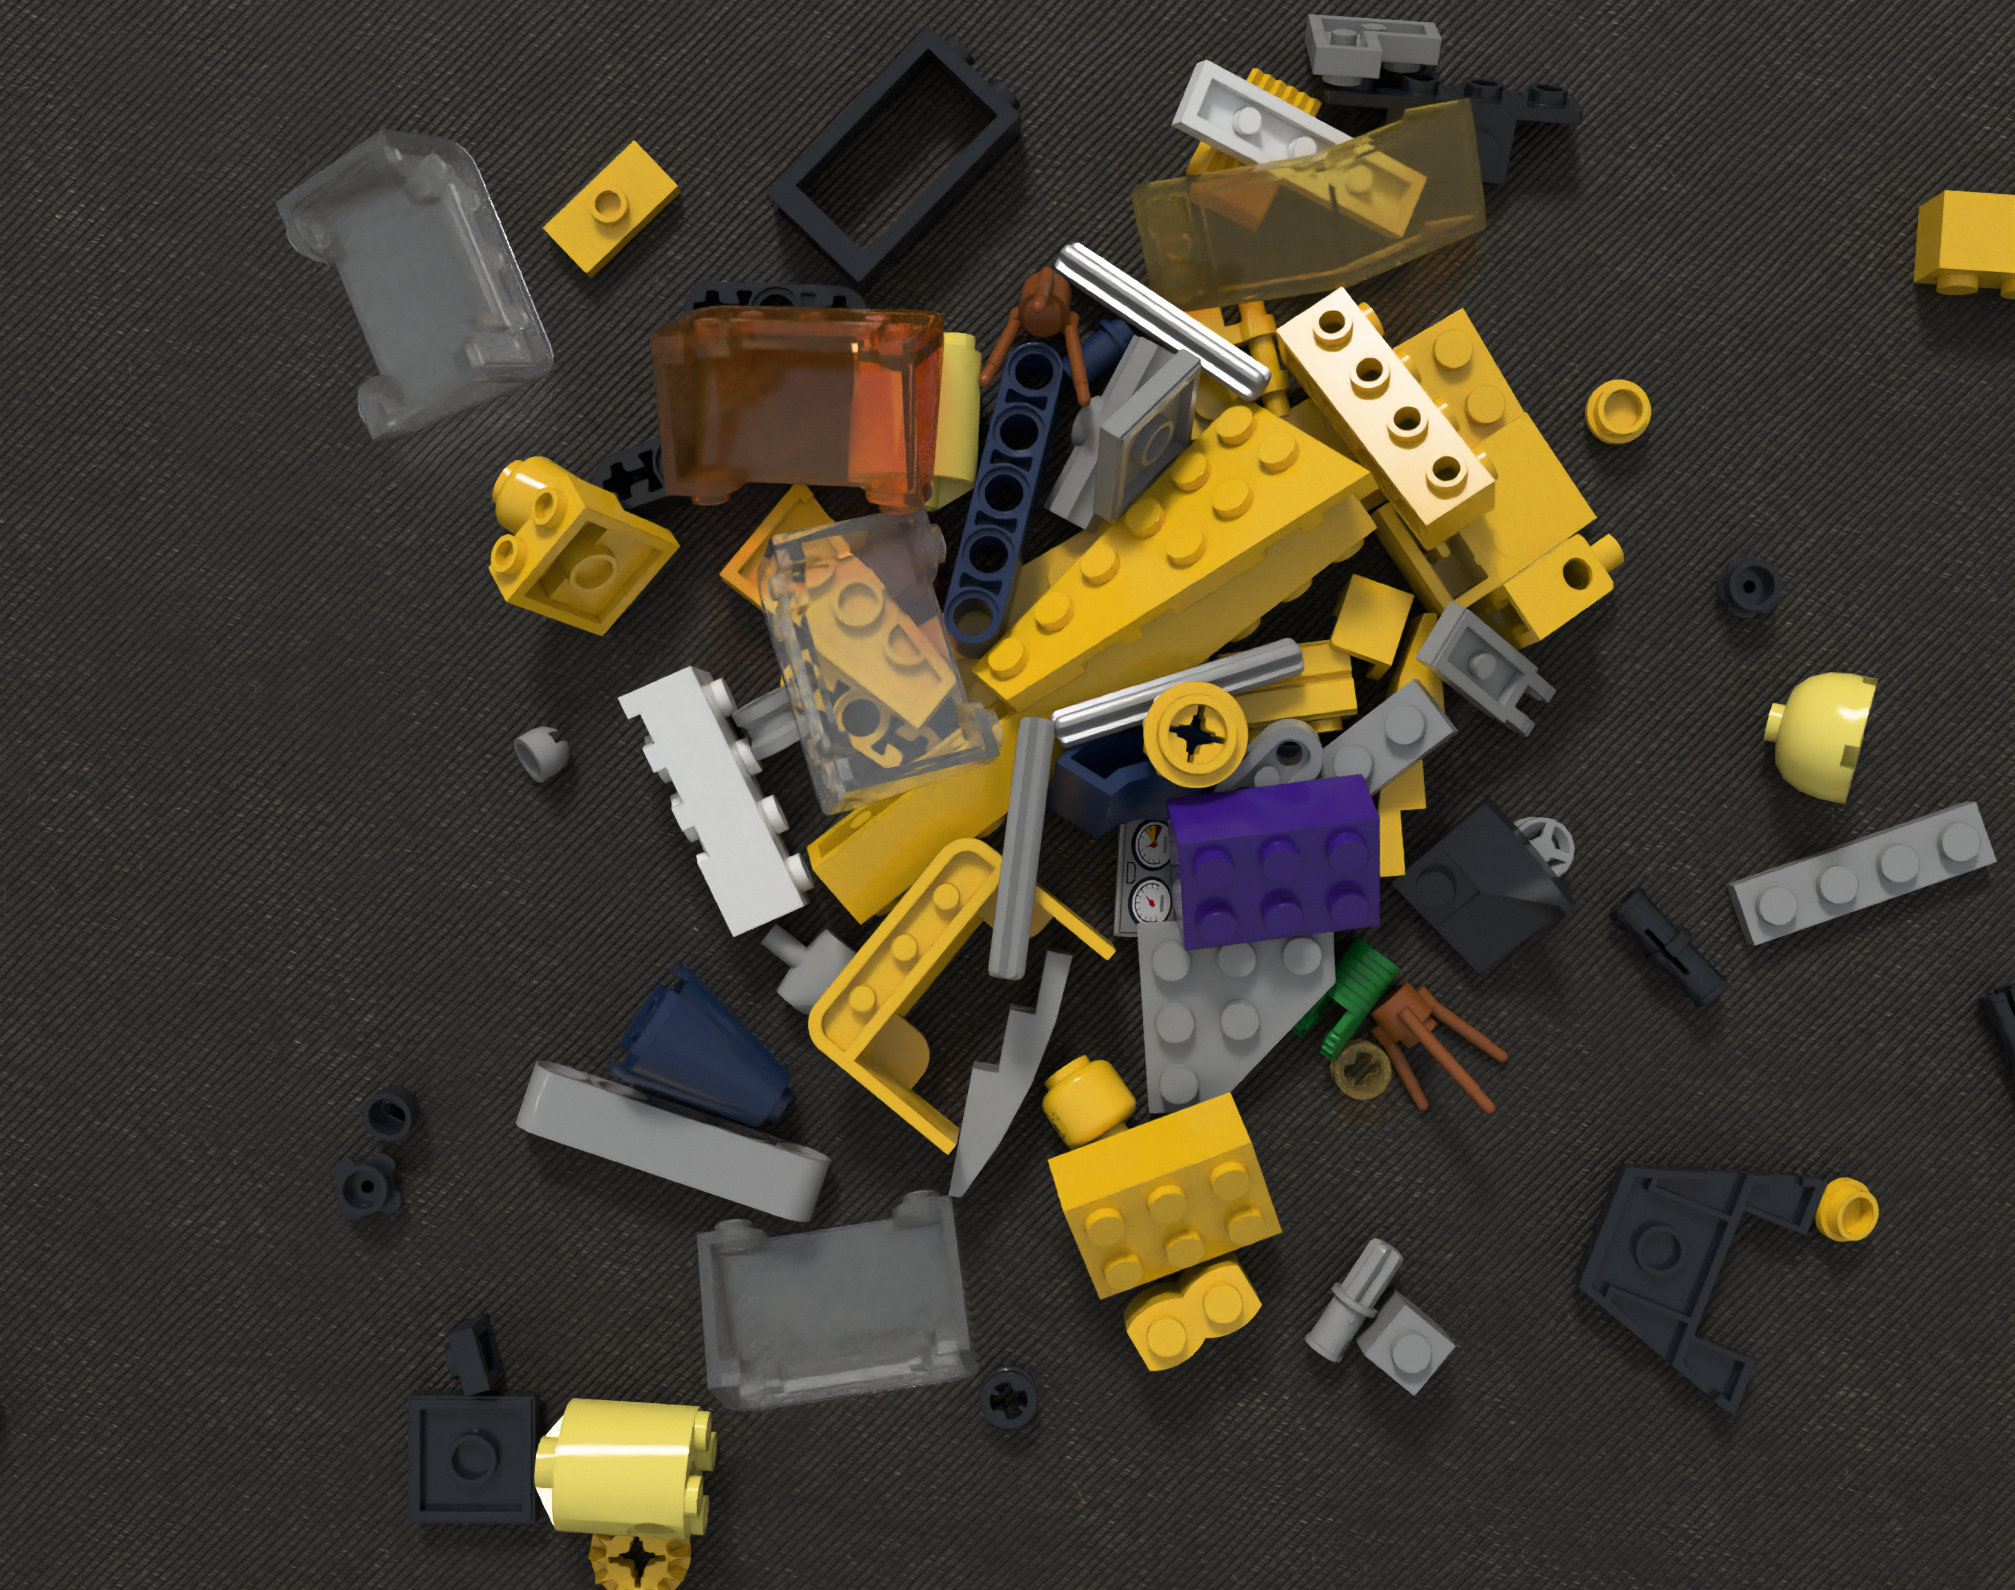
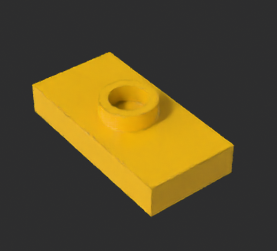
[543,140,681,279]

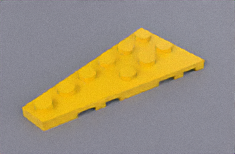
[970,396,1379,714]

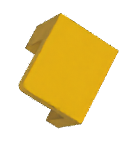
[1329,574,1414,681]

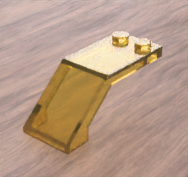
[1130,98,1487,312]

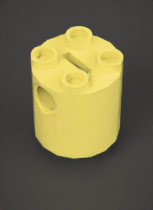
[849,327,982,512]
[534,1398,717,1540]

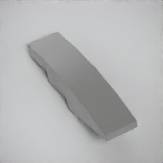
[949,946,1073,1198]

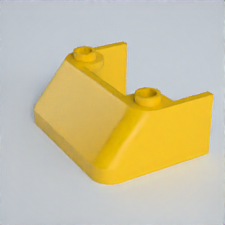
[808,838,1116,1155]

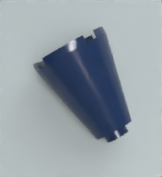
[608,963,793,1127]

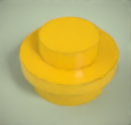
[1585,380,1651,445]
[1814,1177,1879,1242]

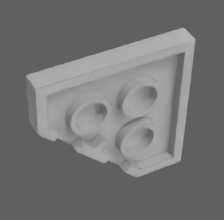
[1137,921,1336,1114]

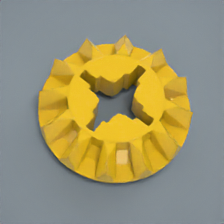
[1142,681,1248,788]
[588,1534,691,1590]

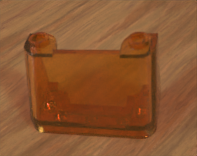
[650,305,945,515]

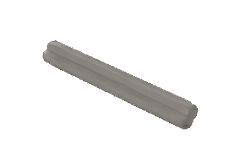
[1054,242,1272,402]
[1051,638,1304,748]
[988,717,1055,980]

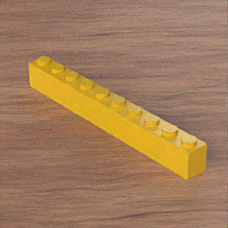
[806,494,1378,925]

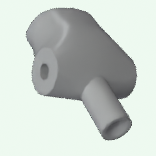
[761,923,857,1015]

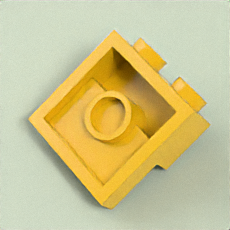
[488,473,680,636]

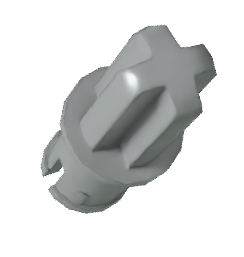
[1305,1238,1403,1363]

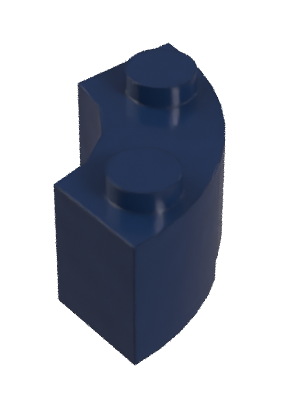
[1046,726,1220,839]

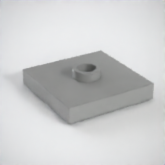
[1093,348,1202,523]

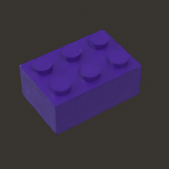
[1166,774,1380,951]

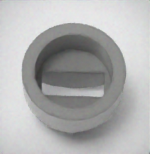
[514,726,570,783]

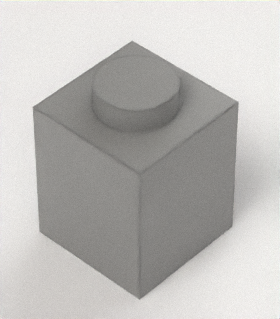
[1354,1288,1456,1396]

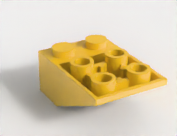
[1370,412,1597,621]

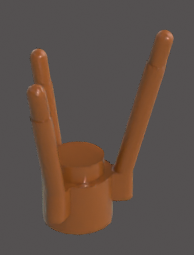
[978,267,1091,407]
[1369,980,1508,1115]

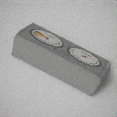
[1113,819,1177,937]

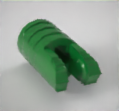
[1291,936,1402,1062]

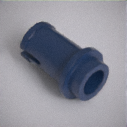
[1061,315,1134,388]

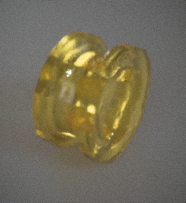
[1330,1039,1392,1100]

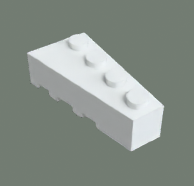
[618,666,814,937]

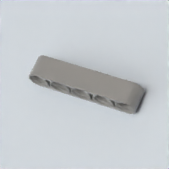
[516,1061,831,1222]

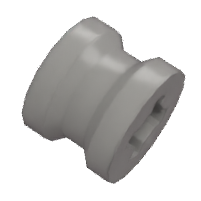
[731,685,812,760]
[1514,817,1575,877]

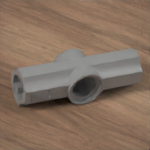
[1043,335,1175,534]

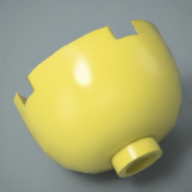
[1764,672,1878,805]

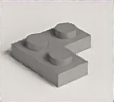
[1305,14,1442,86]

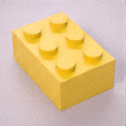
[1048,1092,1282,1300]

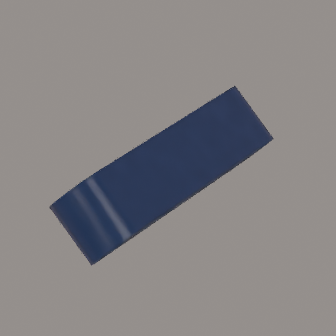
[943,342,1064,659]

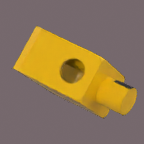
[1466,531,1624,650]

